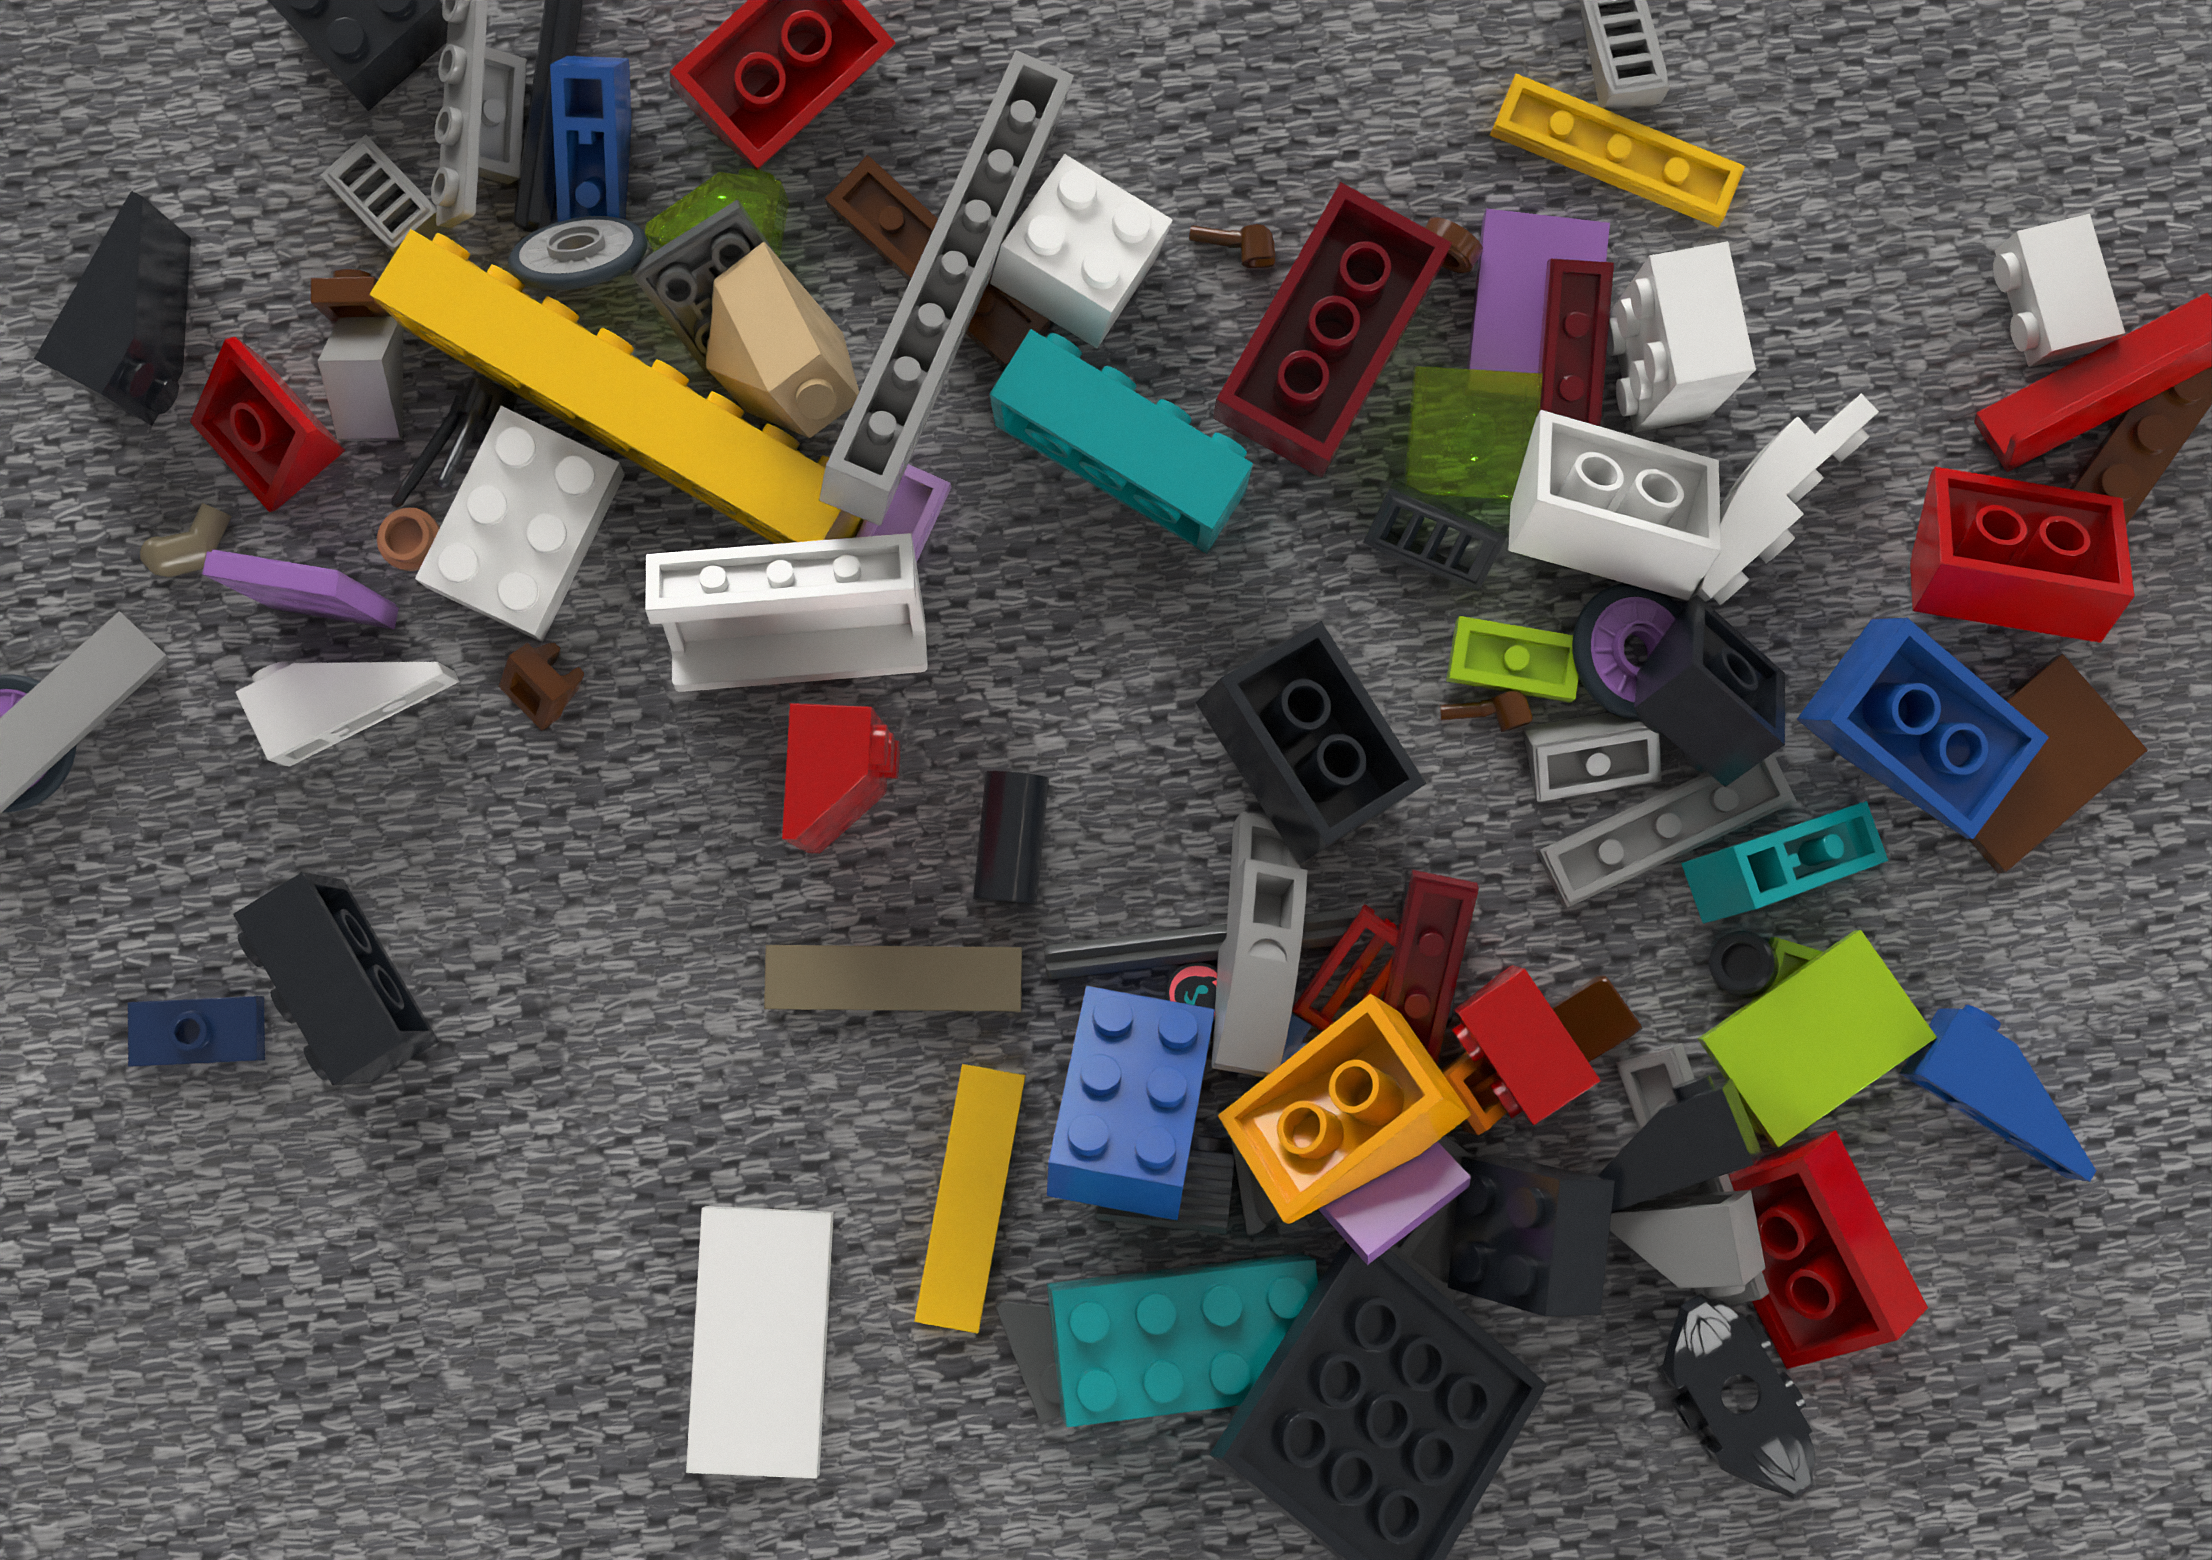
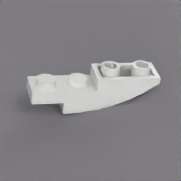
[1688,393,1879,605]

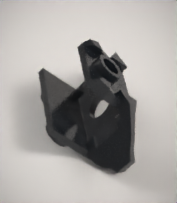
[1657,1294,1815,1499]

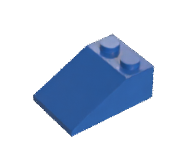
[1797,617,2049,839]

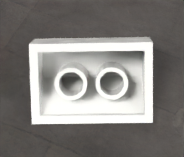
[1508,410,1721,600]

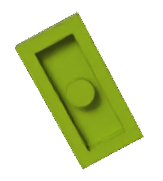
[1446,616,1579,703]

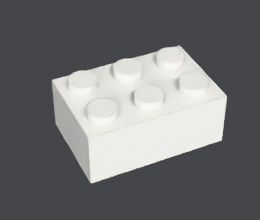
[1607,241,1756,433]
[415,406,625,642]

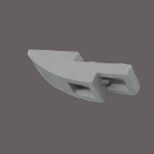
[1211,812,1308,1077]

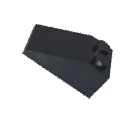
[34,191,191,426]

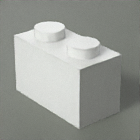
[1993,214,2125,367]

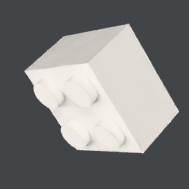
[990,154,1172,348]

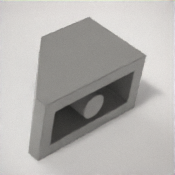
[1609,1190,1765,1297]

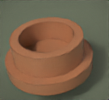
[377,508,440,571]

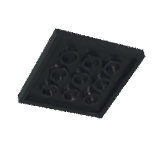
[1209,1240,1548,1560]

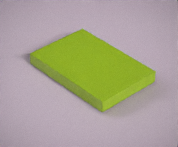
[1697,930,1937,1148]

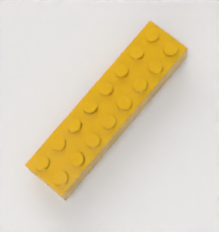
[369,229,864,544]

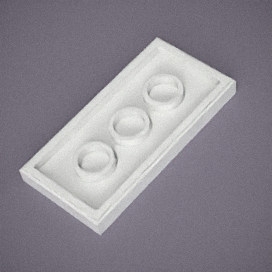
[686,1206,834,1479]

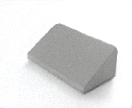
[1523,712,1661,802]

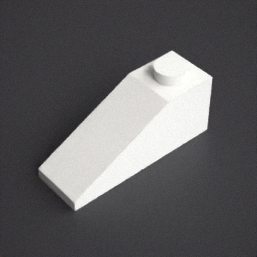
[236,662,459,767]

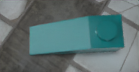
[1681,801,1889,924]

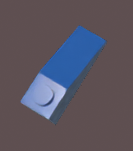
[550,56,632,222]
[1900,1005,2097,1182]

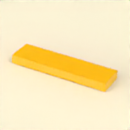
[1490,74,1745,228]
[914,1064,1026,1334]

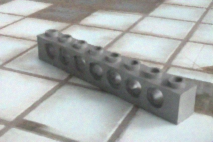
[819,50,1074,526]

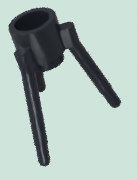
[391,378,517,508]

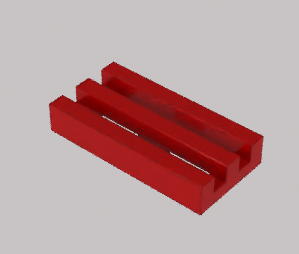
[1292,904,1398,1032]

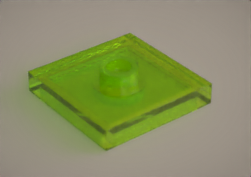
[1405,366,1543,499]

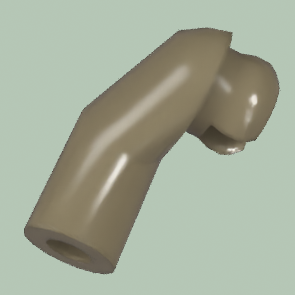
[140,503,232,577]

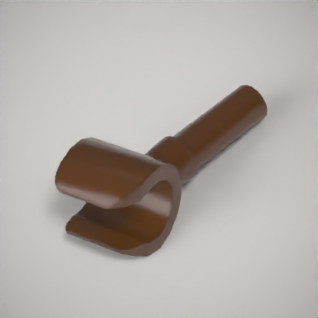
[1189,224,1276,268]
[1440,691,1533,732]

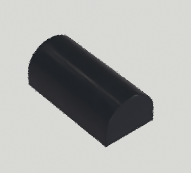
[973,771,1049,905]

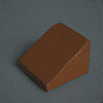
[1552,975,1643,1062]

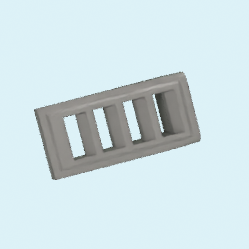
[1579,0,1670,112]
[320,134,448,254]

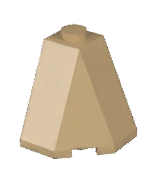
[705,241,859,438]

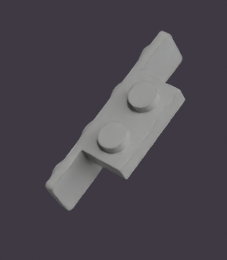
[431,0,527,229]

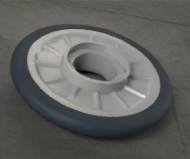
[508,216,648,290]

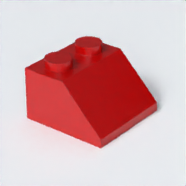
[1452,965,1601,1125]

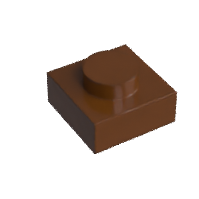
[311,269,391,321]

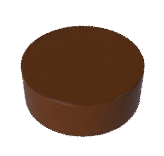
[1424,217,1483,273]

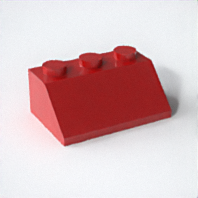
[669,0,896,171]
[1910,467,2135,643]
[782,703,900,854]
[1729,1130,1928,1369]

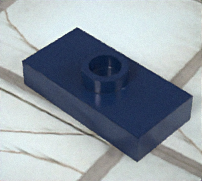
[128,996,265,1067]

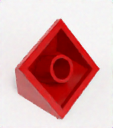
[190,336,346,513]

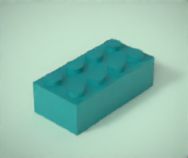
[989,329,1253,554]
[1047,1253,1318,1427]

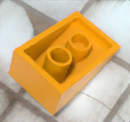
[1217,994,1471,1224]

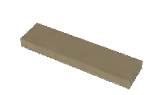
[764,945,1023,1012]

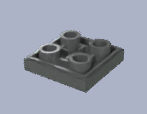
[631,199,779,373]

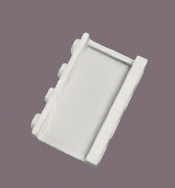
[645,533,928,692]

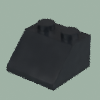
[1634,595,1785,787]

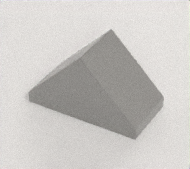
[318,316,404,441]

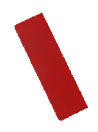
[1974,293,2212,472]

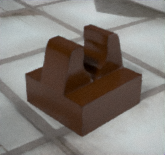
[498,643,584,731]

